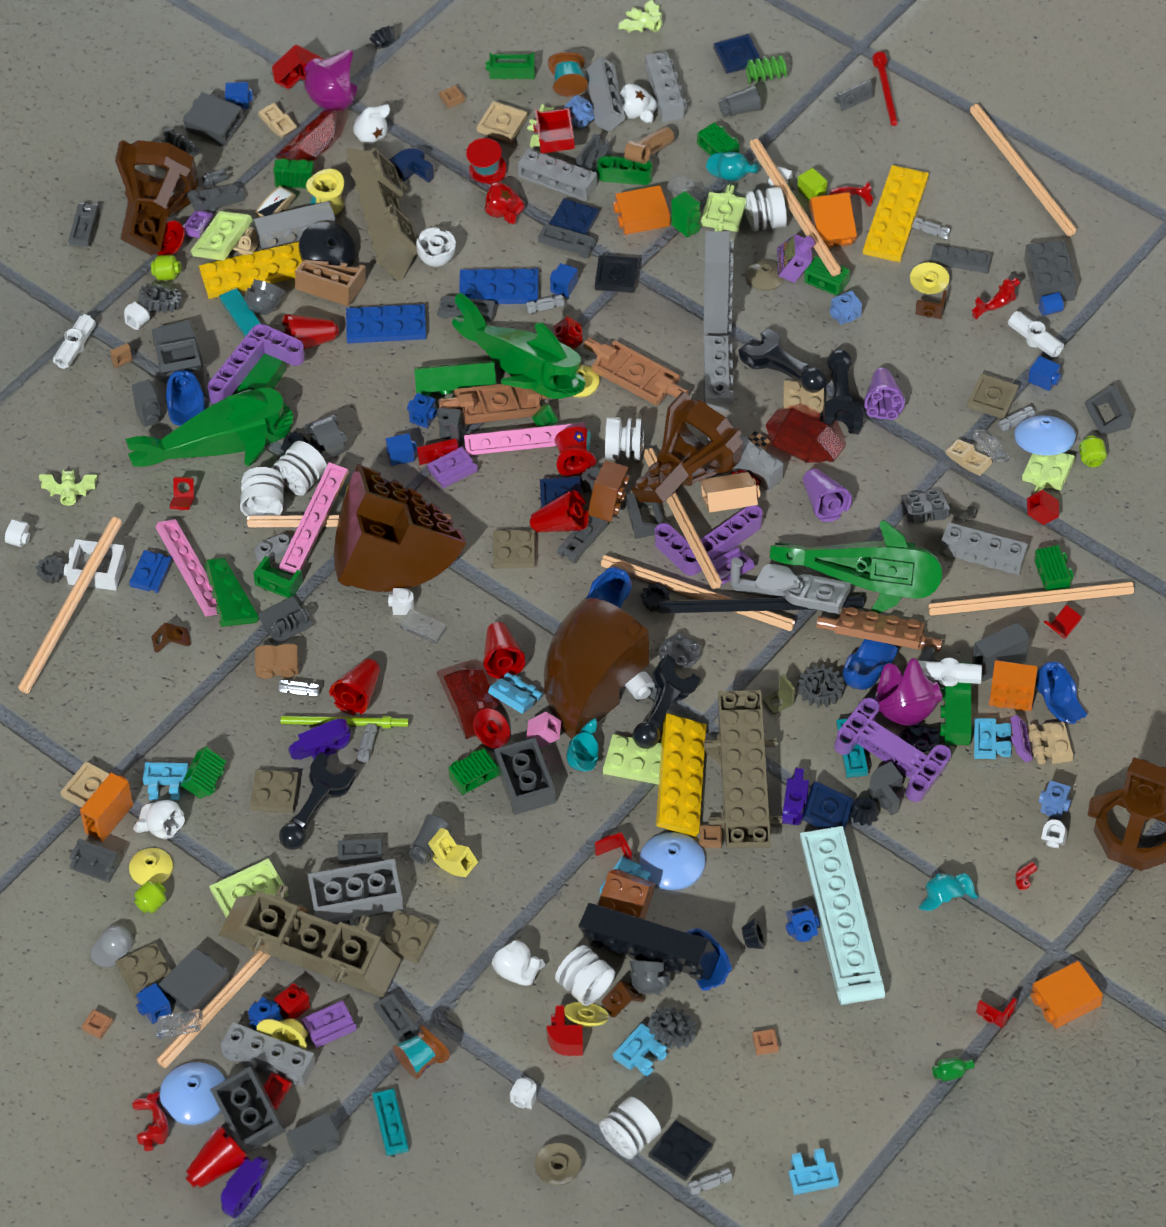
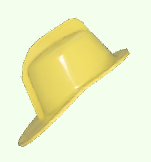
[257,1019,308,1050]

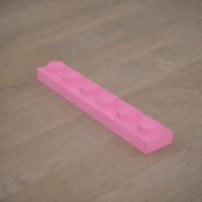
[464,422,585,455]
[279,462,348,574]
[156,519,219,617]

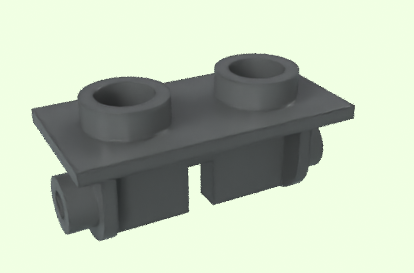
[834,80,874,111]

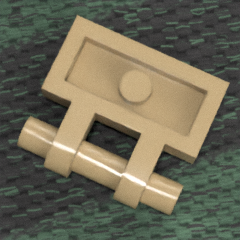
[1028,721,1074,764]

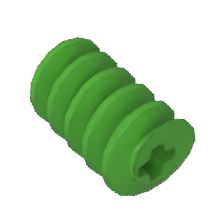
[746,55,787,84]

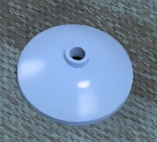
[1014,415,1076,455]
[639,832,705,890]
[160,1062,226,1125]

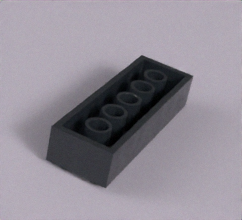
[578,903,719,980]

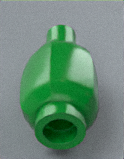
[932,1057,974,1081]

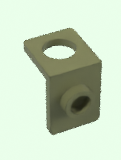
[763,674,796,715]

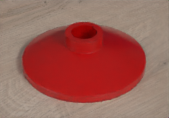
[156,221,185,255]
[473,708,510,749]

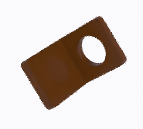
[915,290,947,319]
[151,622,191,653]
[601,981,645,1018]

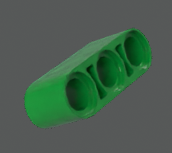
[597,156,652,185]

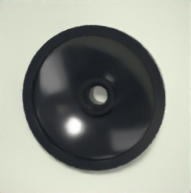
[299,221,356,267]

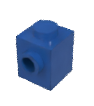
[225,82,253,109]
[550,263,578,298]
[1028,356,1062,391]
[386,433,417,466]
[136,983,172,1024]

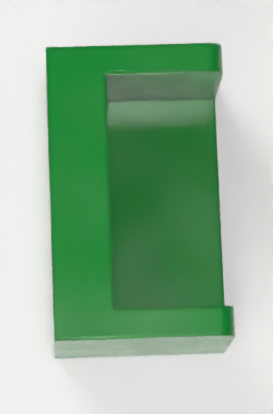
[253,556,303,599]

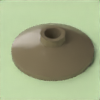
[746,259,785,291]
[535,1143,581,1186]

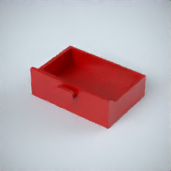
[533,108,575,153]

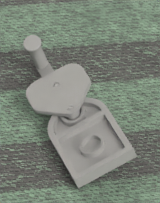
[731,558,851,614]

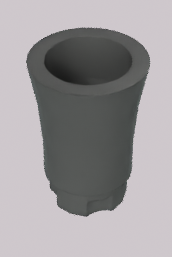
[718,85,761,117]
[408,814,452,865]

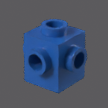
[407,393,438,429]
[785,905,819,942]
[248,997,282,1031]

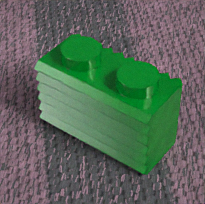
[697,122,740,156]
[273,159,315,189]
[671,191,701,238]
[804,256,850,296]
[1034,545,1074,591]
[181,746,226,799]
[448,748,499,795]

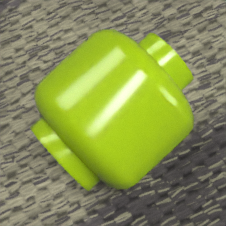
[151,255,181,281]
[1079,436,1107,467]
[133,881,166,914]

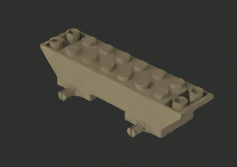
[346,147,419,281]
[704,690,782,849]
[219,884,401,998]

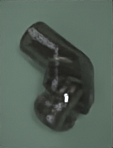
[949,502,978,520]

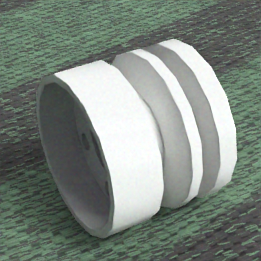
[745,187,786,231]
[605,417,644,461]
[272,441,327,496]
[240,467,284,517]
[555,945,615,1006]
[600,1097,661,1159]

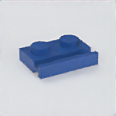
[129,550,173,593]

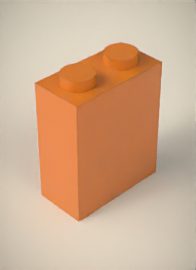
[613,185,670,235]
[809,193,857,249]
[80,773,133,843]
[1031,961,1103,1029]

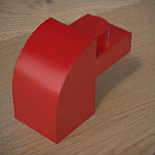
[546,1005,583,1056]

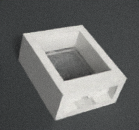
[64,539,126,591]

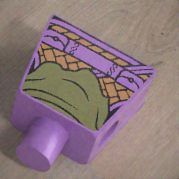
[777,235,815,283]

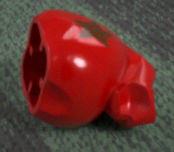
[484,182,525,224]

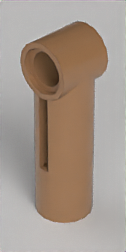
[624,127,674,164]

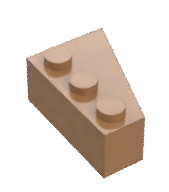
[295,260,365,306]

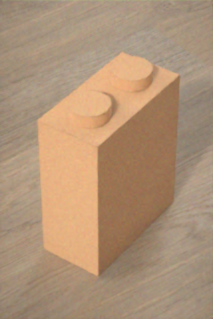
[700,472,760,513]

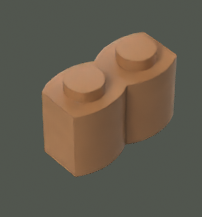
[255,644,299,679]

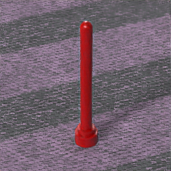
[872,52,898,126]

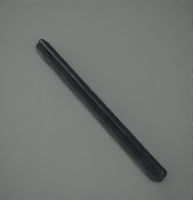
[657,596,864,614]

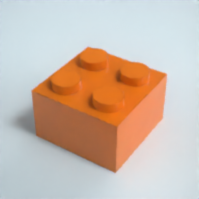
[989,660,1038,711]

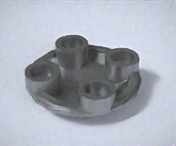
[659,632,701,669]

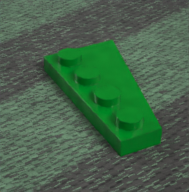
[205,558,259,627]

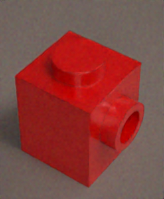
[1027,490,1059,525]
[274,983,310,1020]

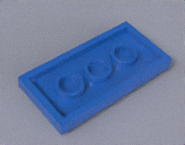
[459,269,538,304]
[346,304,426,343]

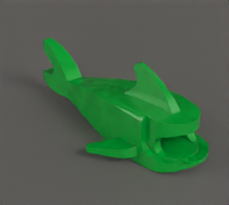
[452,293,586,399]
[125,388,293,467]
[769,520,943,614]

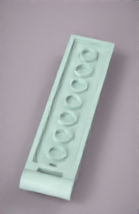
[800,826,885,1005]

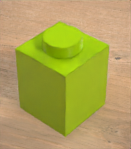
[797,168,827,201]

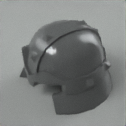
[244,279,285,315]
[630,961,670,995]

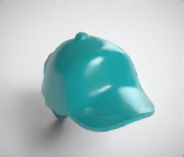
[706,152,761,181]
[566,718,599,772]
[918,873,978,911]

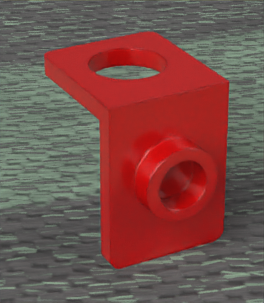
[169,477,194,510]
[1044,605,1082,639]
[594,832,632,861]
[976,998,1017,1028]

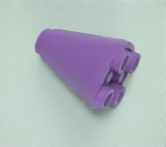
[864,368,905,420]

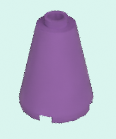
[803,469,852,522]

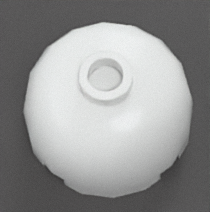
[416,228,456,267]

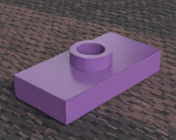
[183,210,213,238]
[1010,715,1033,763]

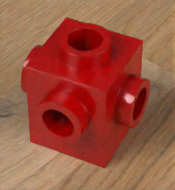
[554,316,583,349]

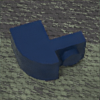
[389,148,434,183]

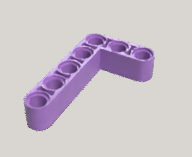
[208,324,305,404]
[655,505,762,576]

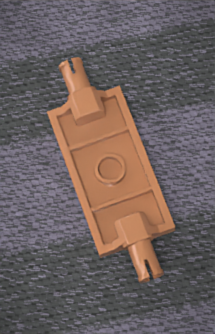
[583,337,689,406]
[439,384,551,424]
[816,607,943,652]

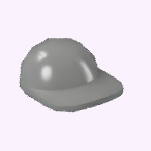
[90,925,133,967]

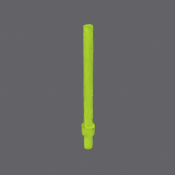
[281,716,409,729]

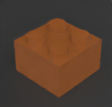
[588,460,630,522]
[598,869,656,920]

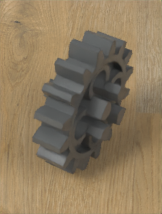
[138,283,182,314]
[798,664,844,708]
[648,1006,697,1049]

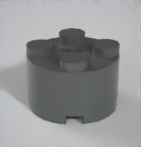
[305,415,347,460]

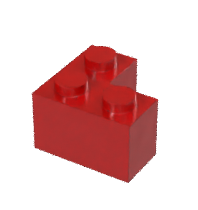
[272,44,324,90]

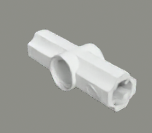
[1008,311,1064,358]
[53,314,96,369]
[918,658,982,686]

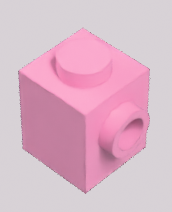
[526,712,561,747]

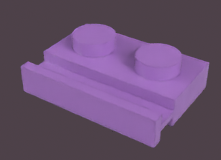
[427,447,478,489]
[712,547,755,585]
[302,1001,357,1049]

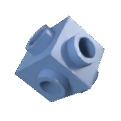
[564,95,595,129]
[829,291,862,325]
[1038,780,1072,819]

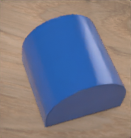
[1038,292,1064,316]

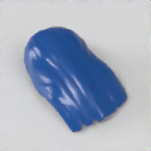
[166,370,205,426]
[586,567,632,609]
[842,639,898,690]
[1035,661,1087,724]
[686,928,732,991]

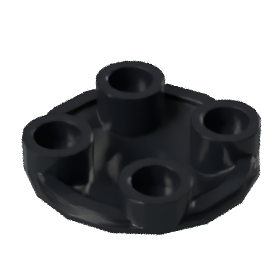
[898,722,940,752]

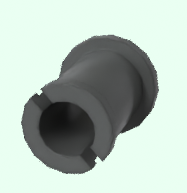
[202,168,228,187]

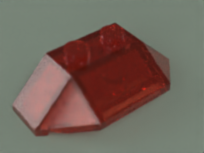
[275,110,337,161]
[765,408,845,463]
[437,665,498,739]

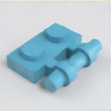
[488,672,543,714]

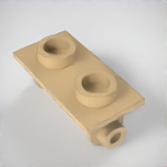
[233,227,259,255]

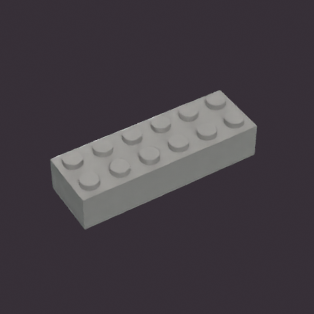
[703,231,734,340]

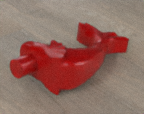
[829,181,873,207]
[972,278,1020,320]
[132,1092,169,1152]

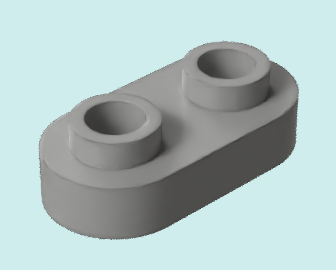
[254,534,292,562]

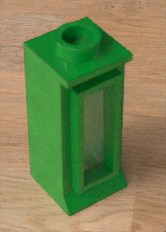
[486,52,535,79]

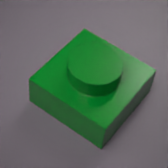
[532,405,558,427]

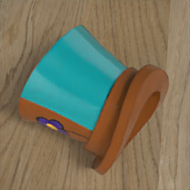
[548,52,588,96]
[393,1024,450,1080]

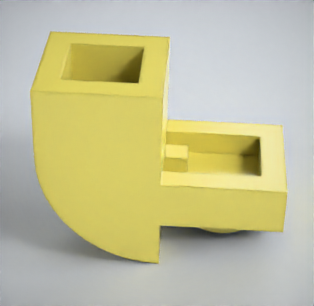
[428,828,478,877]

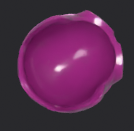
[305,50,357,112]
[875,658,943,725]

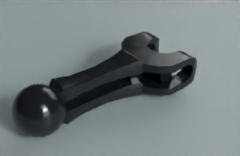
[738,329,826,393]
[819,349,863,435]
[632,654,701,749]
[279,752,357,850]

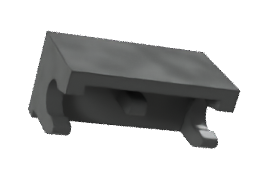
[576,133,612,173]
[438,408,462,448]
[69,839,120,883]

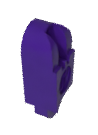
[288,719,351,760]
[782,767,809,825]
[221,1156,269,1219]

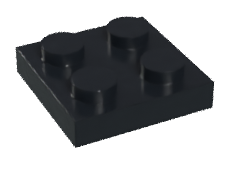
[594,255,638,293]
[649,1120,713,1182]

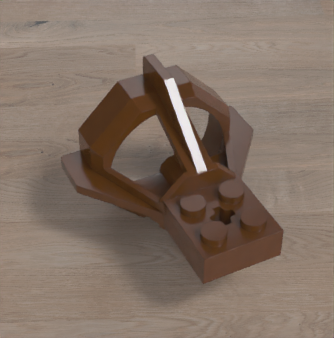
[115,140,198,256]
[631,392,743,503]
[1088,757,1166,871]

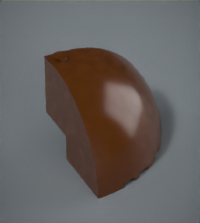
[334,464,466,592]
[544,598,649,739]

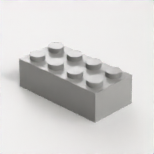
[308,859,403,920]

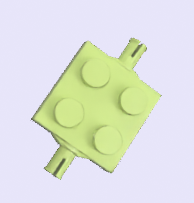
[701,184,746,232]
[1022,453,1075,494]

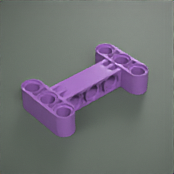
[834,698,951,802]

